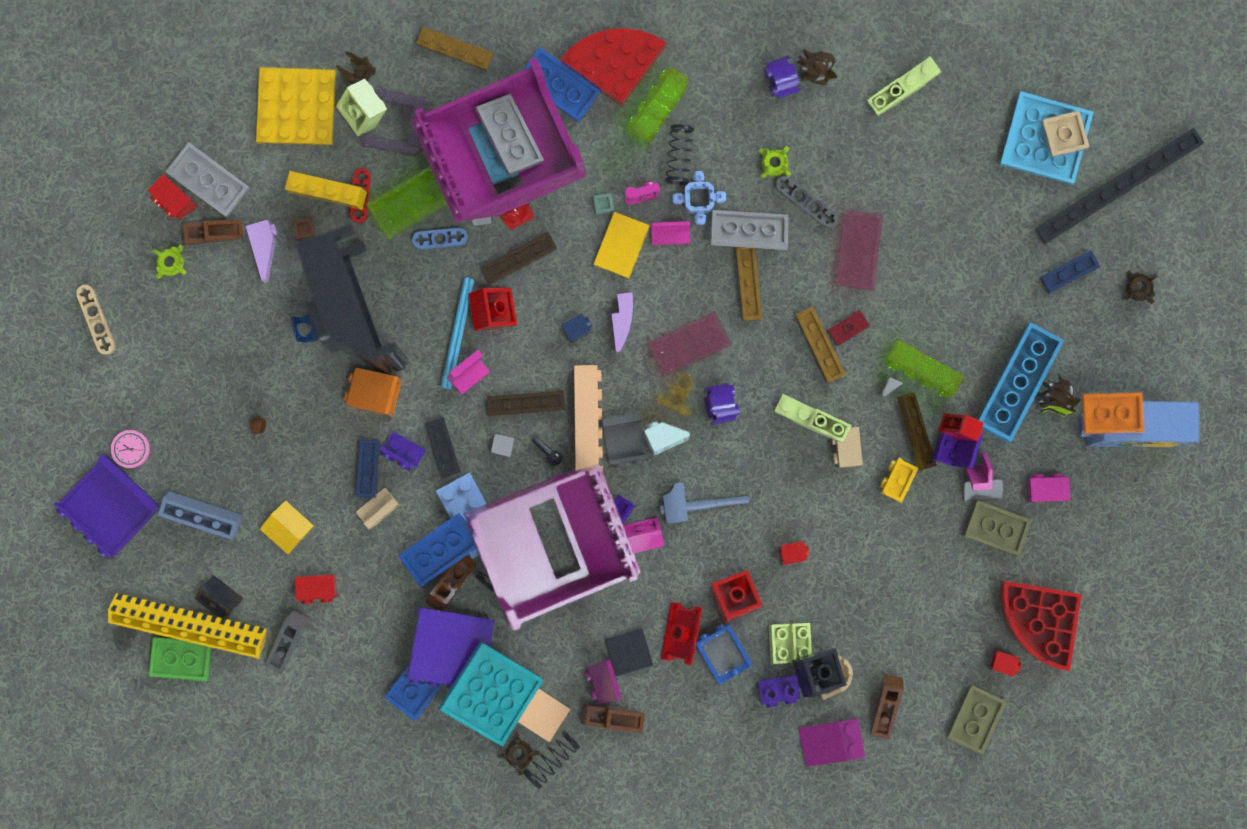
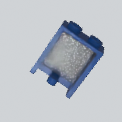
[696,624,753,685]

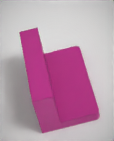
[651,221,690,245]
[447,350,490,395]
[966,452,993,491]
[623,517,664,553]

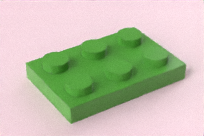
[149,637,212,681]

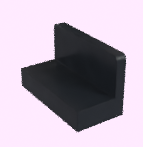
[195,575,243,620]

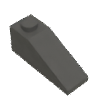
[265,610,310,674]

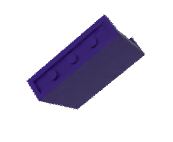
[54,454,161,558]
[403,607,495,689]

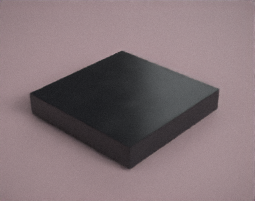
[606,628,653,677]

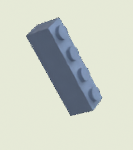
[158,491,243,540]

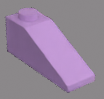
[246,220,277,283]

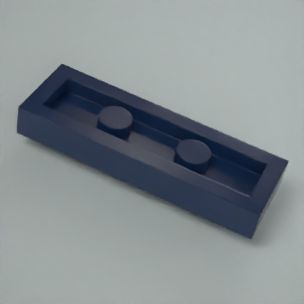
[1040,250,1100,294]
[356,439,380,498]

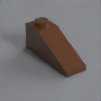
[426,555,477,611]
[871,674,904,739]

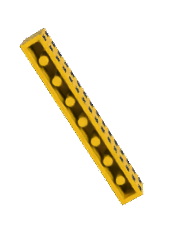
[108,593,267,658]

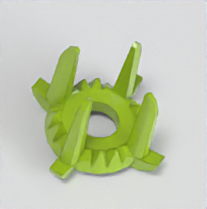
[759,146,792,178]
[152,245,186,279]

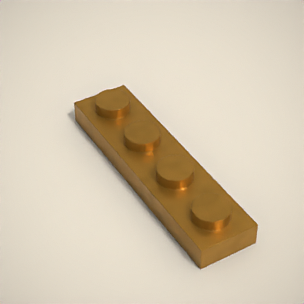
[416,26,494,71]
[736,247,763,321]
[795,306,846,383]

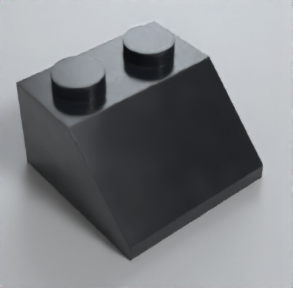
[792,648,847,698]

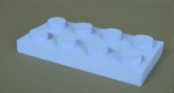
[436,473,487,559]

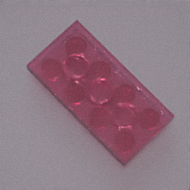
[836,210,883,291]
[647,311,732,378]

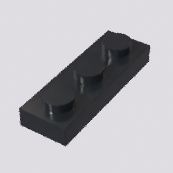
[425,417,461,478]

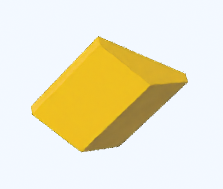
[260,501,314,555]

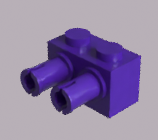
[757,675,801,708]

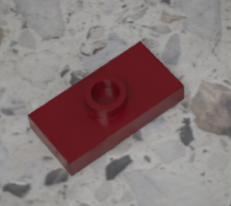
[828,310,870,347]

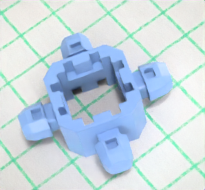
[673,171,726,225]

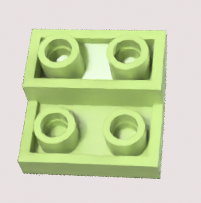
[769,623,812,664]

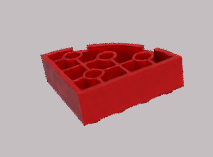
[561,28,666,107]
[1000,581,1082,671]

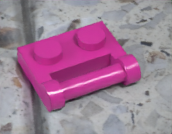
[625,182,660,205]

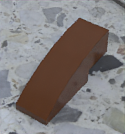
[181,219,243,246]
[581,704,645,733]

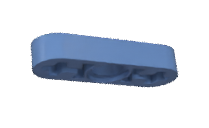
[412,228,468,250]

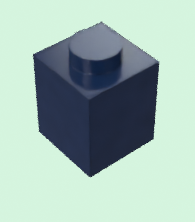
[561,314,592,343]

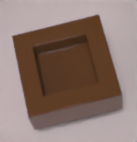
[293,217,315,240]

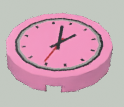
[111,430,150,468]

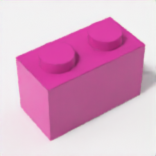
[1027,474,1070,502]

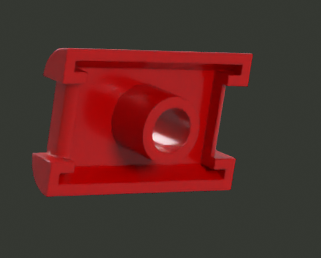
[661,602,702,665]

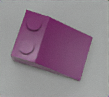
[585,659,621,704]
[799,717,866,767]

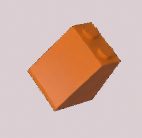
[344,368,402,418]

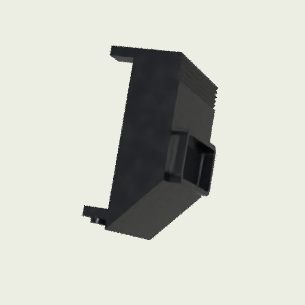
[295,223,409,376]

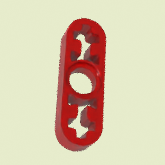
[350,168,371,224]

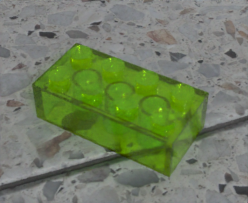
[627,66,689,149]
[367,166,448,240]

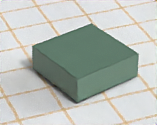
[593,193,615,215]

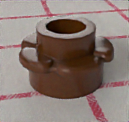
[250,416,266,435]

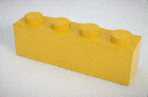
[285,171,367,210]

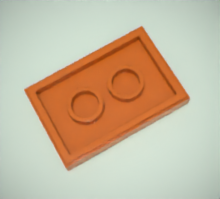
[1081,392,1144,434]

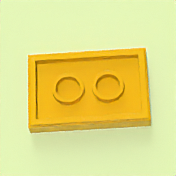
[594,212,650,279]

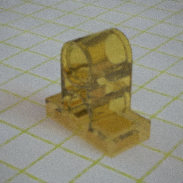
[655,374,694,418]

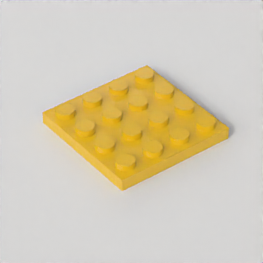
[256,67,336,145]

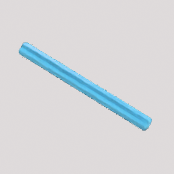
[441,277,474,389]

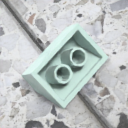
[644,421,690,456]

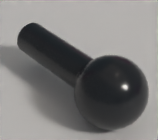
[532,436,562,466]

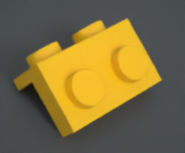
[880,458,918,503]

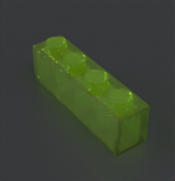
[884,339,965,398]

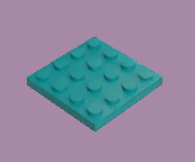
[438,641,544,746]

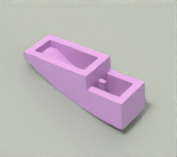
[612,292,633,354]

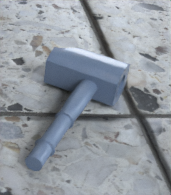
[660,483,749,524]

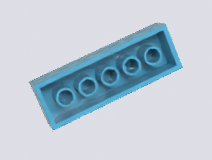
[977,322,1065,443]

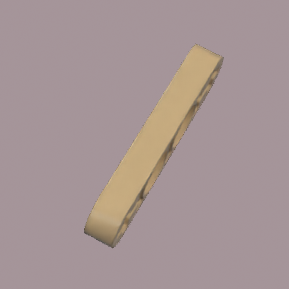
[76,285,116,355]

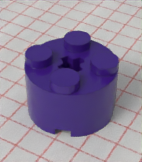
[763,55,800,99]
[704,383,740,425]

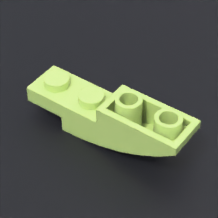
[867,56,941,116]
[775,394,852,443]

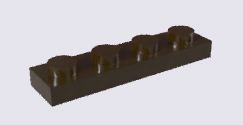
[481,232,557,285]
[487,391,565,416]
[897,392,937,471]

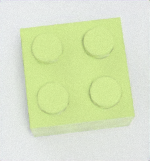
[336,79,387,136]

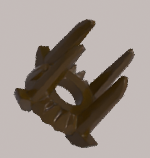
[336,52,376,84]
[1124,270,1158,304]
[498,734,540,776]

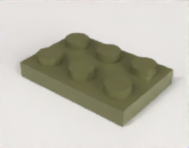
[964,500,1032,556]
[946,685,1007,755]

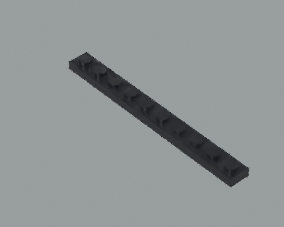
[1035,128,1204,244]

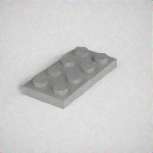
[475,94,544,176]
[166,142,250,218]
[711,210,788,250]

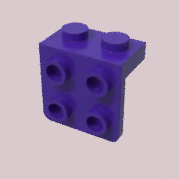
[932,432,982,469]

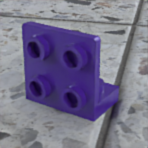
[378,431,426,471]

